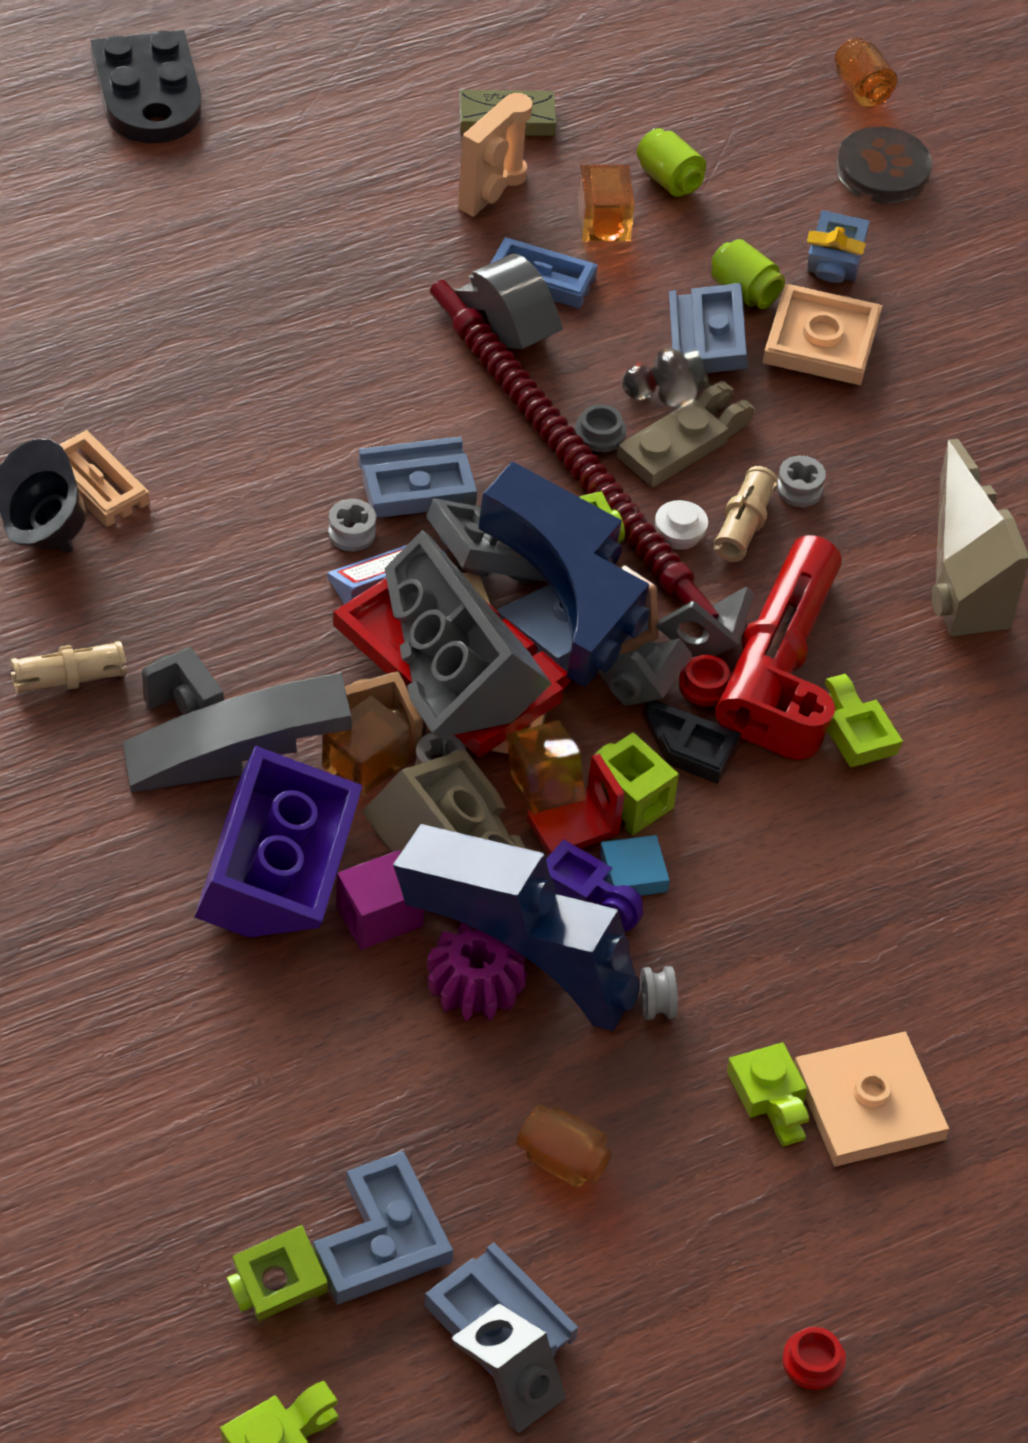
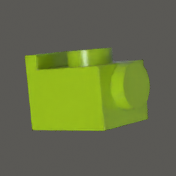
[595,732,679,836]
[226,1225,328,1322]

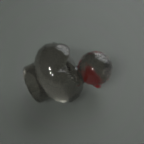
[622,348,710,409]

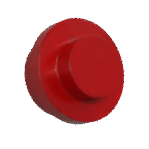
[678,655,731,707]
[782,1327,846,1390]

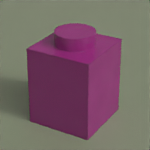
[336,850,424,950]

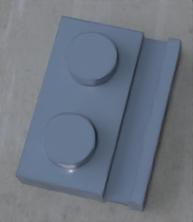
[669,283,748,376]
[358,436,477,518]
[424,1242,578,1376]

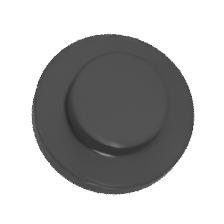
[575,404,626,452]

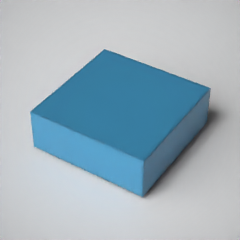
[600,835,669,896]

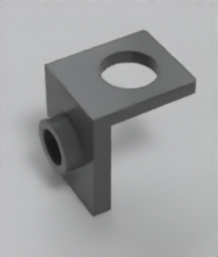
[656,586,755,658]
[452,1304,566,1433]

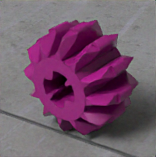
[427,923,527,1022]

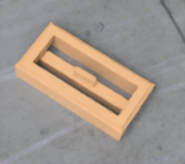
[59,430,149,528]

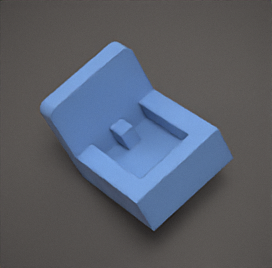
[807,210,869,283]

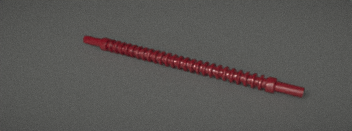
[430,280,720,630]

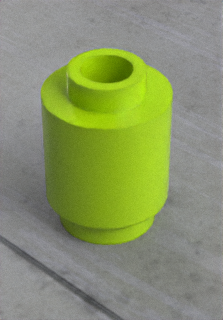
[636,128,706,197]
[711,239,785,309]

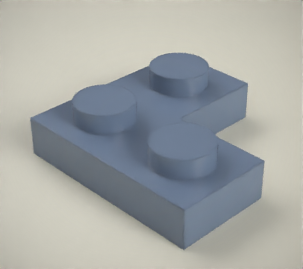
[313,1151,453,1305]

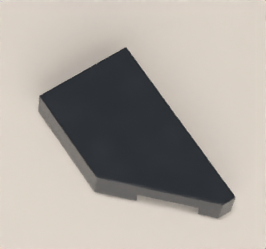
[643,700,741,784]

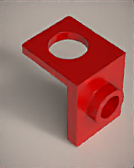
[527,753,625,856]

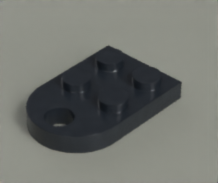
[91,30,201,143]

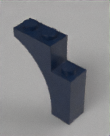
[478,461,650,687]
[393,824,640,1031]

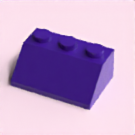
[194,746,363,937]

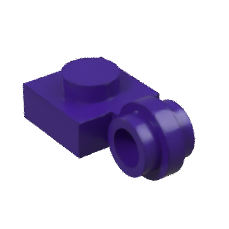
[546,839,643,931]

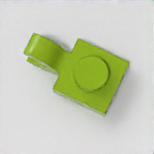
[825,674,903,768]
[727,1042,809,1147]
[220,1381,339,1443]

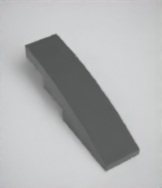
[123,672,352,793]

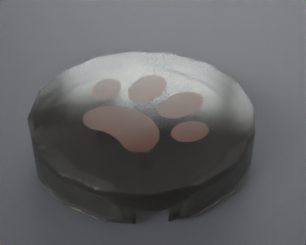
[835,127,933,204]

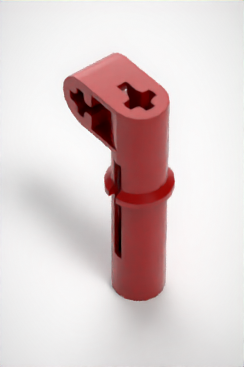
[715,535,842,760]

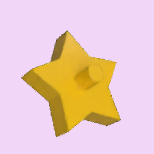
[807,227,866,255]

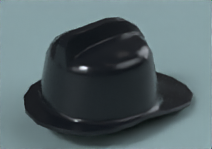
[0,439,87,553]

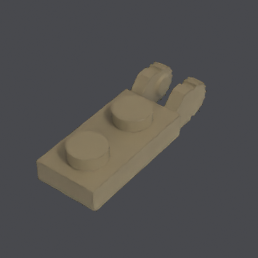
[617,381,755,488]

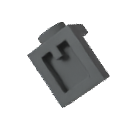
[598,638,692,707]
[142,646,224,715]

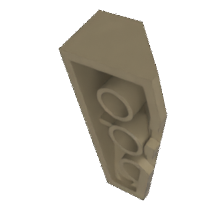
[932,439,1028,637]
[361,749,526,852]

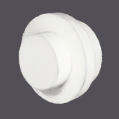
[655,500,708,550]

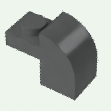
[454,253,563,349]

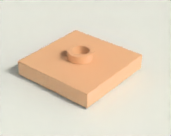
[763,283,883,385]
[794,1031,949,1167]

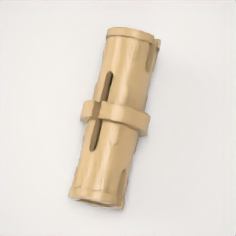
[713,466,778,562]
[10,641,127,695]

